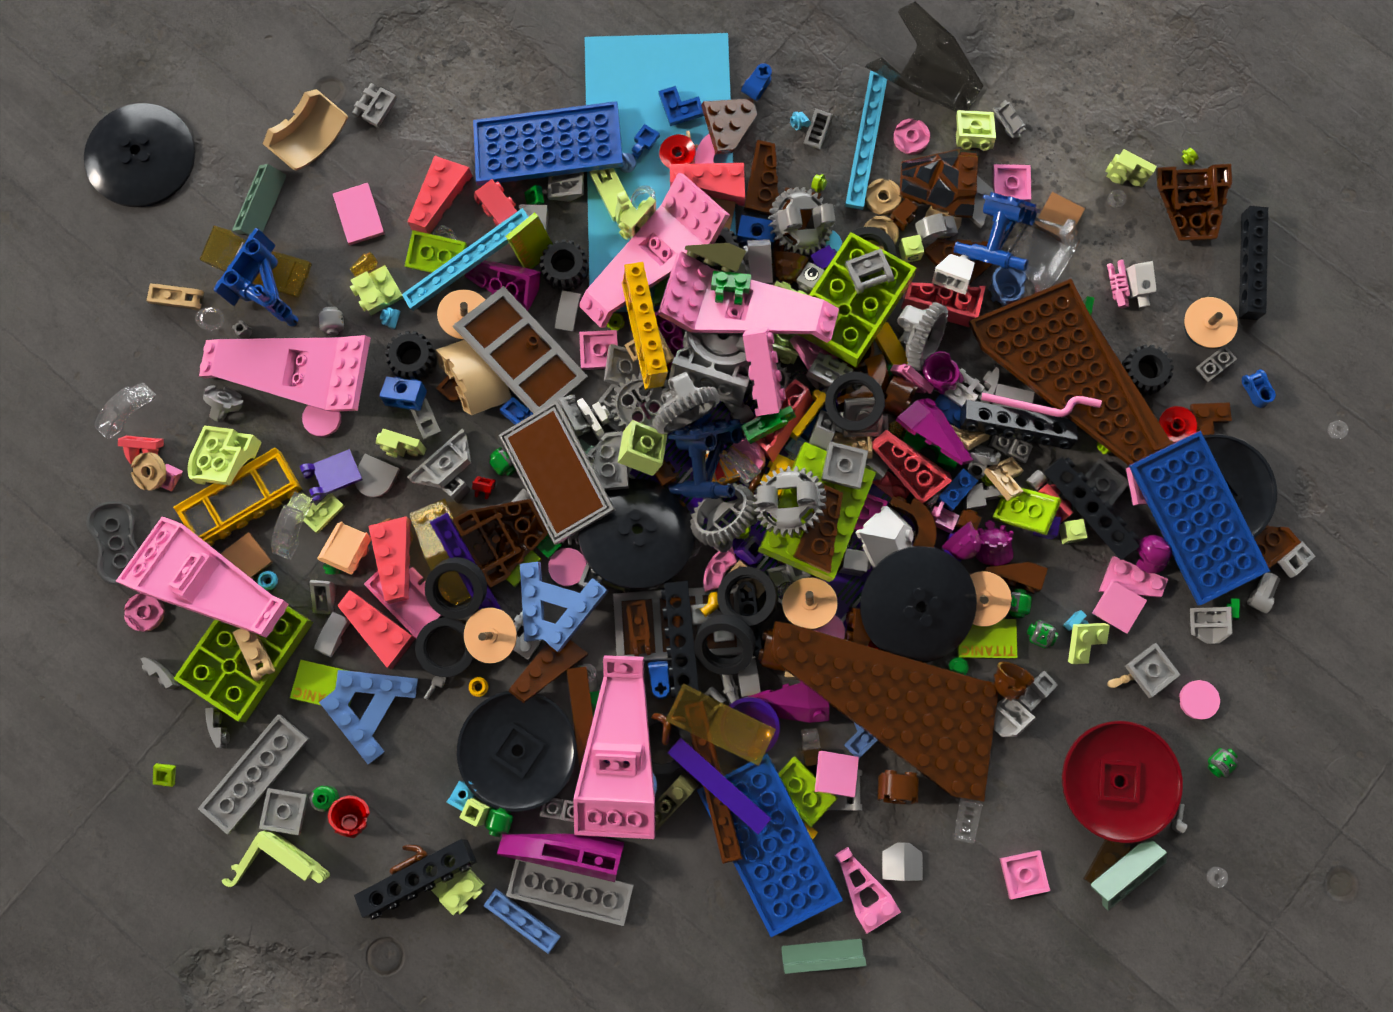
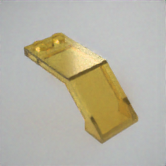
[200,226,312,298]
[409,498,471,604]
[665,684,776,766]

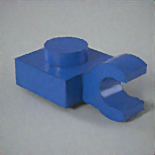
[632,124,660,159]

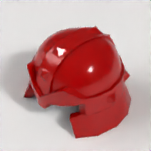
[328,795,370,838]

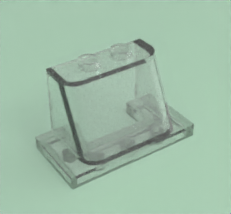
[1008,218,1080,293]

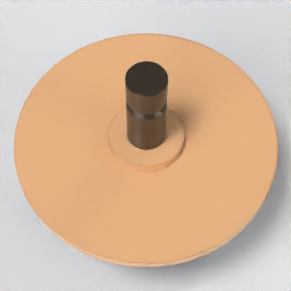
[437,290,485,340]
[1184,297,1238,348]
[970,571,1012,626]
[782,578,838,630]
[464,608,517,663]

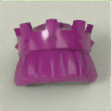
[923,351,964,394]
[976,520,1014,566]

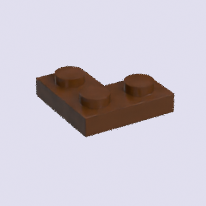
[1190,402,1232,435]

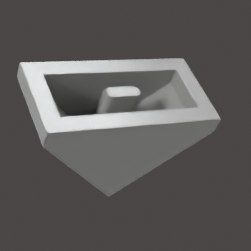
[518,205,549,234]
[441,476,471,504]
[309,580,337,614]

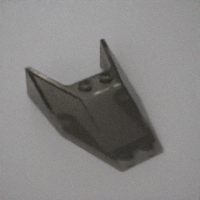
[865,1,984,112]

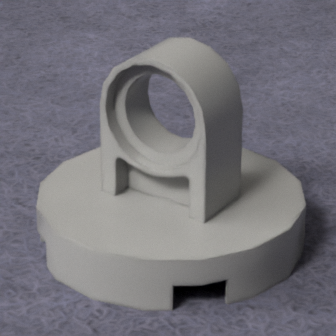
[203,385,243,423]
[968,445,1001,480]

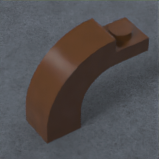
[837,353,890,412]
[887,496,936,548]

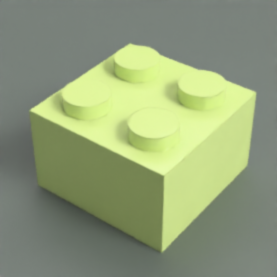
[618,420,667,476]

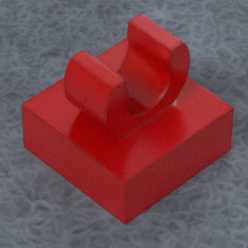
[472,476,496,499]

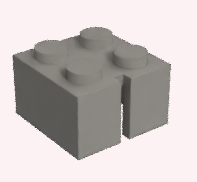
[744,239,773,283]

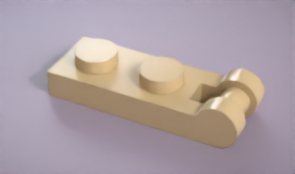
[147,283,204,310]
[233,628,275,681]

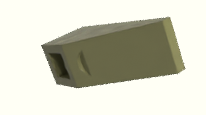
[684,243,746,272]
[655,771,699,832]

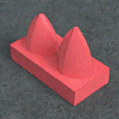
[118,436,164,464]
[872,471,911,499]
[1038,483,1073,523]

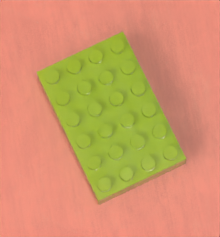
[797,232,916,367]
[758,442,876,582]
[174,606,314,722]

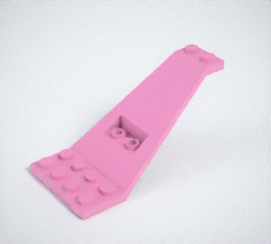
[578,173,730,328]
[657,251,839,343]
[199,335,371,412]
[116,517,289,638]
[573,655,655,839]

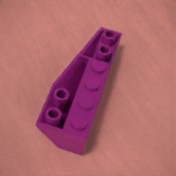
[497,834,624,882]

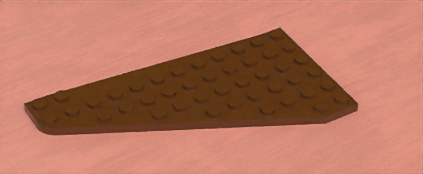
[968,279,1174,466]
[771,621,998,802]

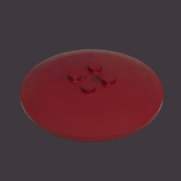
[1062,721,1183,843]

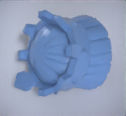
[988,266,1027,307]

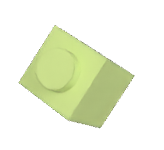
[899,235,924,263]
[1059,519,1087,544]
[459,797,493,827]

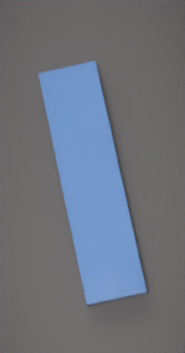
[484,888,561,954]

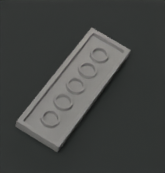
[198,714,310,834]
[506,859,634,926]

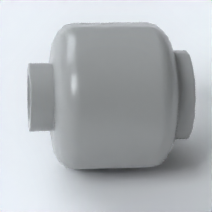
[318,307,344,336]

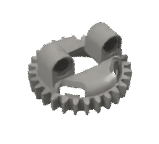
[768,187,836,256]
[897,302,948,371]
[652,372,720,434]
[753,466,827,538]
[690,483,759,553]

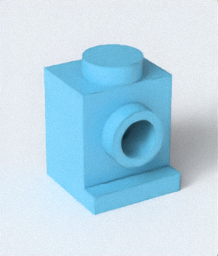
[447,781,477,811]

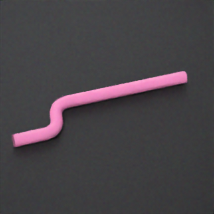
[981,393,1102,417]

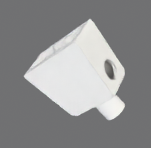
[932,254,975,295]
[1126,261,1156,308]

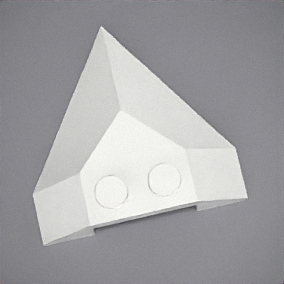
[855,506,914,568]

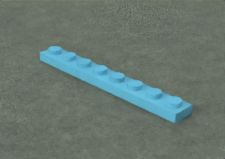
[845,70,888,210]
[402,208,529,311]

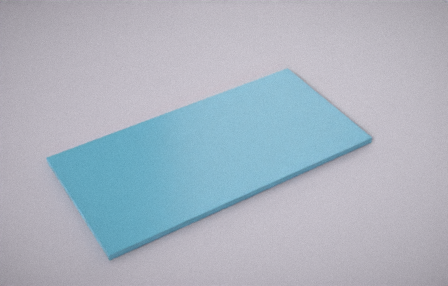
[585,33,736,313]

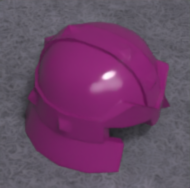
[942,521,981,560]
[1136,535,1172,573]

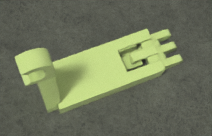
[589,168,633,224]
[222,830,330,887]

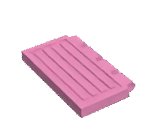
[364,564,442,639]

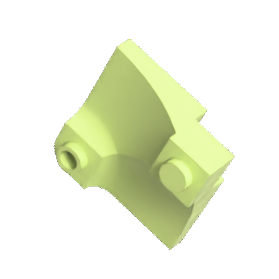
[188,426,262,486]

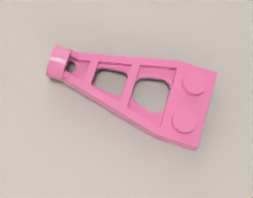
[835,847,901,933]

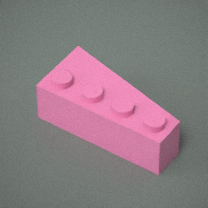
[743,327,786,416]

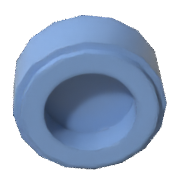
[619,152,636,173]

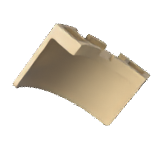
[263,89,348,171]
[435,340,511,415]

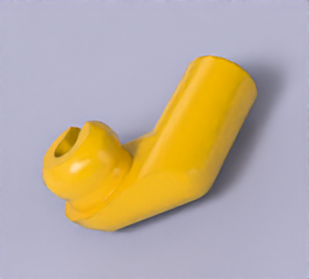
[700,592,719,617]

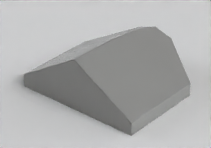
[548,172,584,202]
[1190,607,1233,644]
[994,697,1036,737]
[882,842,923,881]

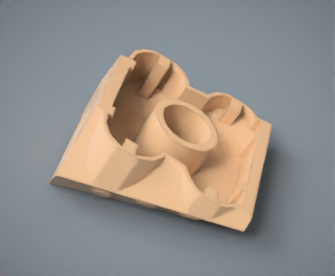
[317,522,371,574]

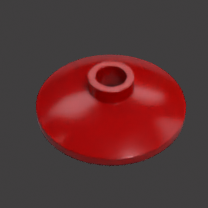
[659,134,696,169]
[1159,406,1197,443]

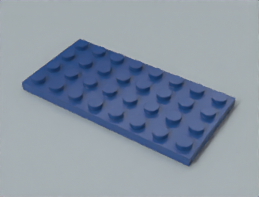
[473,101,624,186]
[1129,431,1270,605]
[697,753,843,937]

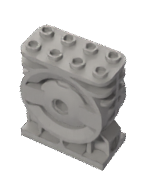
[669,313,751,407]

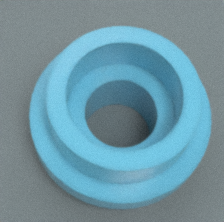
[258,571,278,591]

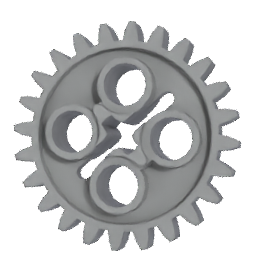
[610,373,669,429]

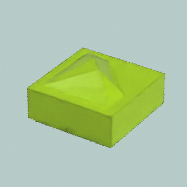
[153,763,176,787]

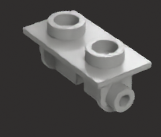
[993,100,1026,138]

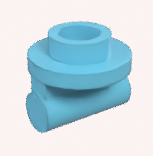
[790,111,811,130]
[380,307,401,329]

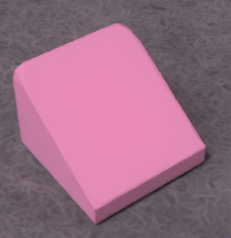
[161,464,183,492]

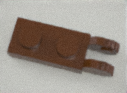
[626,600,651,657]

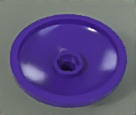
[720,697,780,757]

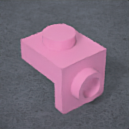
[931,501,960,533]

